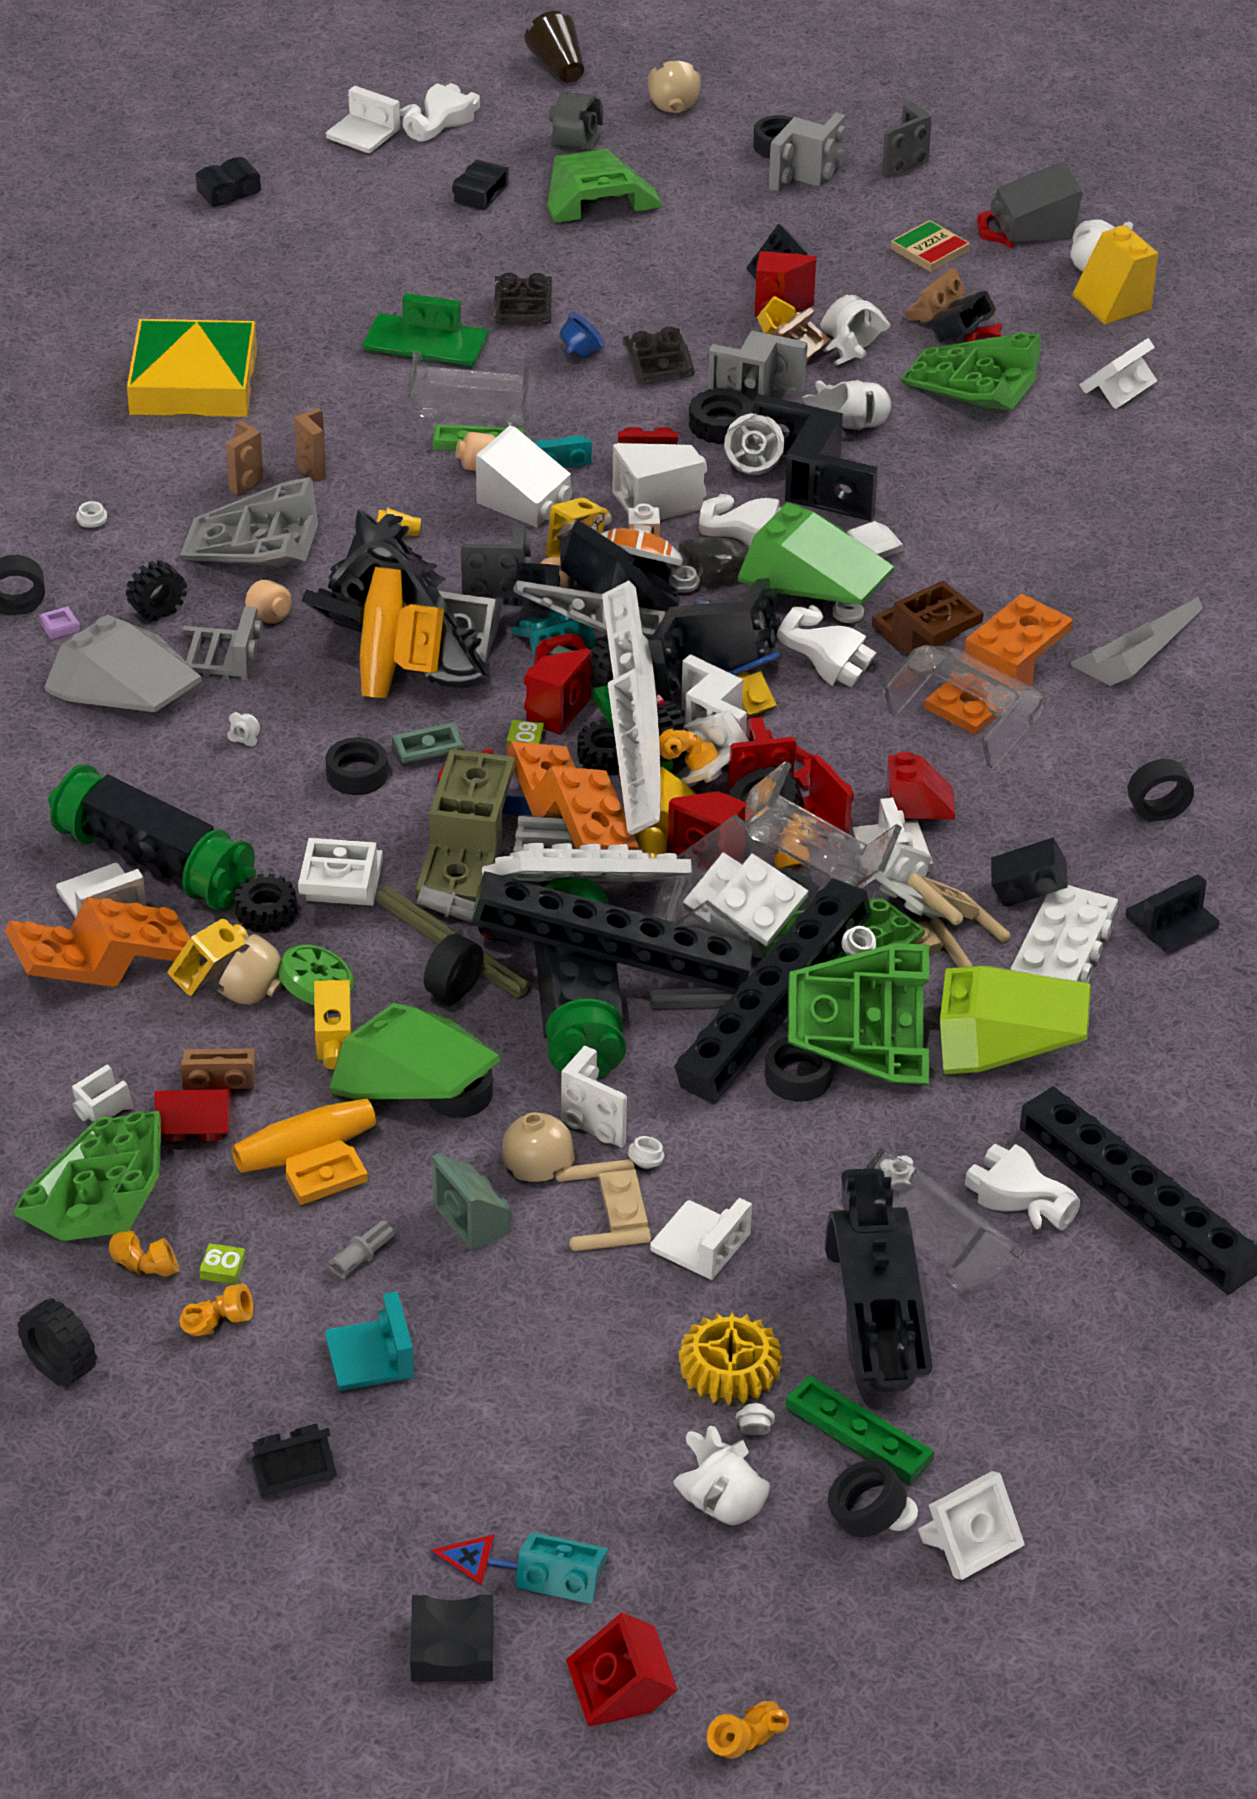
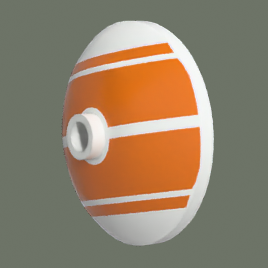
[601,523,683,566]

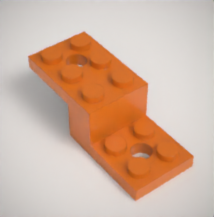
[924,594,1074,735]
[506,741,639,850]
[5,897,190,987]

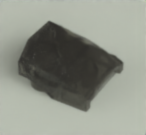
[494,272,552,326]
[622,326,695,384]
[678,537,747,589]

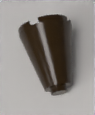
[524,11,584,83]

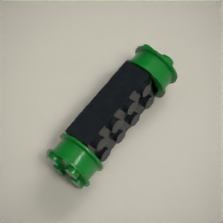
[48,764,256,911]
[534,877,626,1078]

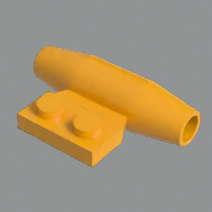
[359,567,444,698]
[231,1099,376,1206]

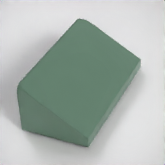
[392,722,464,764]

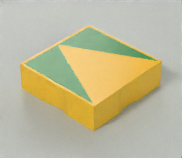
[127,319,257,417]

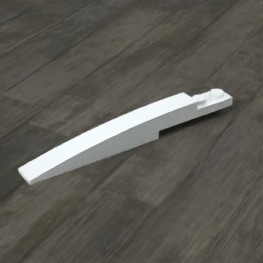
[602,581,660,835]

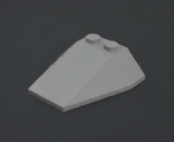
[180,477,318,567]
[45,615,202,712]

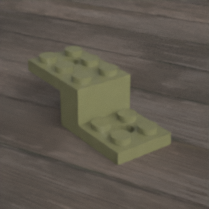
[416,749,515,902]

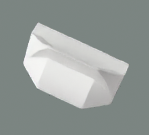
[847,521,903,558]

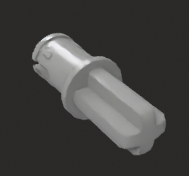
[416,884,475,922]
[329,1220,394,1279]

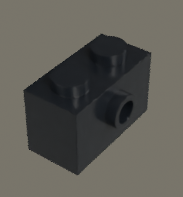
[991,837,1068,907]

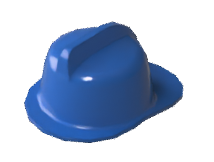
[559,311,605,358]

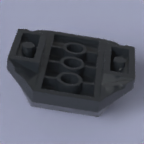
[556,519,679,613]

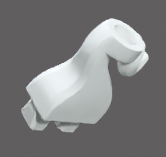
[400,83,480,142]
[699,494,781,547]
[777,605,876,688]
[965,1144,1080,1230]

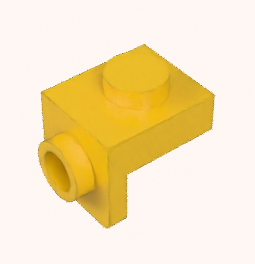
[757,296,796,334]
[736,671,777,718]

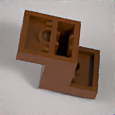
[872,580,983,659]

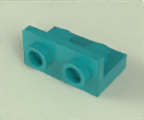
[533,435,592,468]
[515,1532,608,1604]

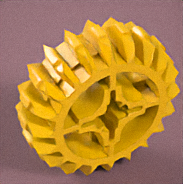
[679,1311,782,1406]

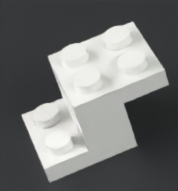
[681,655,747,735]
[298,838,383,906]
[682,852,808,947]

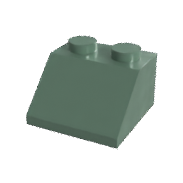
[432,1153,512,1251]

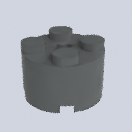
[549,92,603,150]

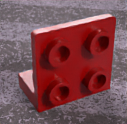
[800,754,854,853]

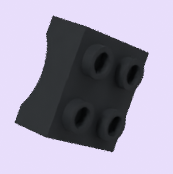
[410,1595,494,1682]

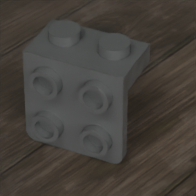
[882,101,931,177]
[461,525,532,596]

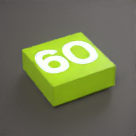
[506,720,544,747]
[199,1243,246,1285]

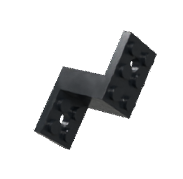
[753,394,878,521]
[302,535,441,633]
[649,578,781,701]

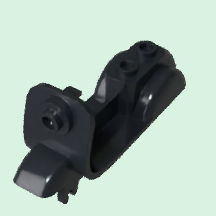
[327,510,491,688]
[824,1168,933,1392]

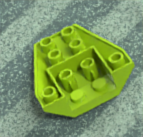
[940,965,1091,1074]

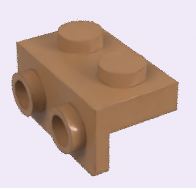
[904,268,965,323]
[771,307,831,363]
[294,408,326,482]
[226,421,264,495]
[181,1048,256,1090]

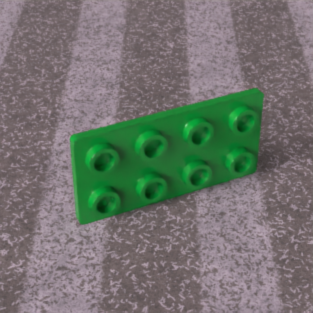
[363,293,489,366]

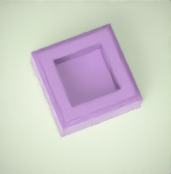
[39,606,81,640]

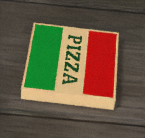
[891,220,970,272]

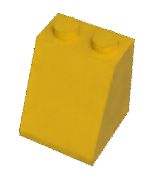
[1073,225,1158,325]

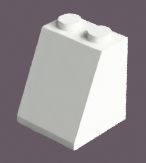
[476,425,572,527]
[612,443,707,520]

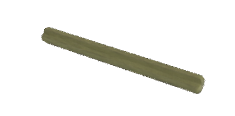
[376,886,530,999]

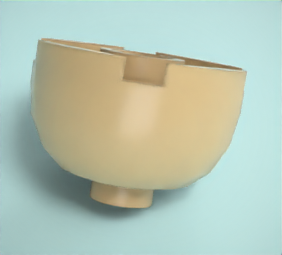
[647,61,701,113]
[218,934,282,1005]
[502,1112,575,1182]

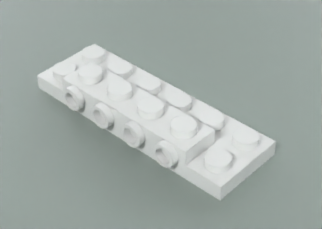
[482,843,692,882]
[1011,885,1118,983]

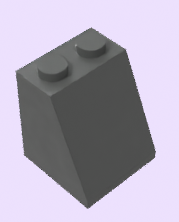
[991,162,1083,242]

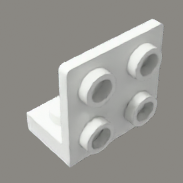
[326,86,400,153]
[676,709,749,787]
[871,841,945,919]
[56,863,146,918]
[561,1046,627,1148]
[650,1198,752,1280]

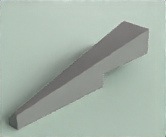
[513,580,665,640]
[1070,597,1203,686]

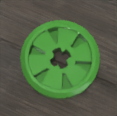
[278,945,355,1005]

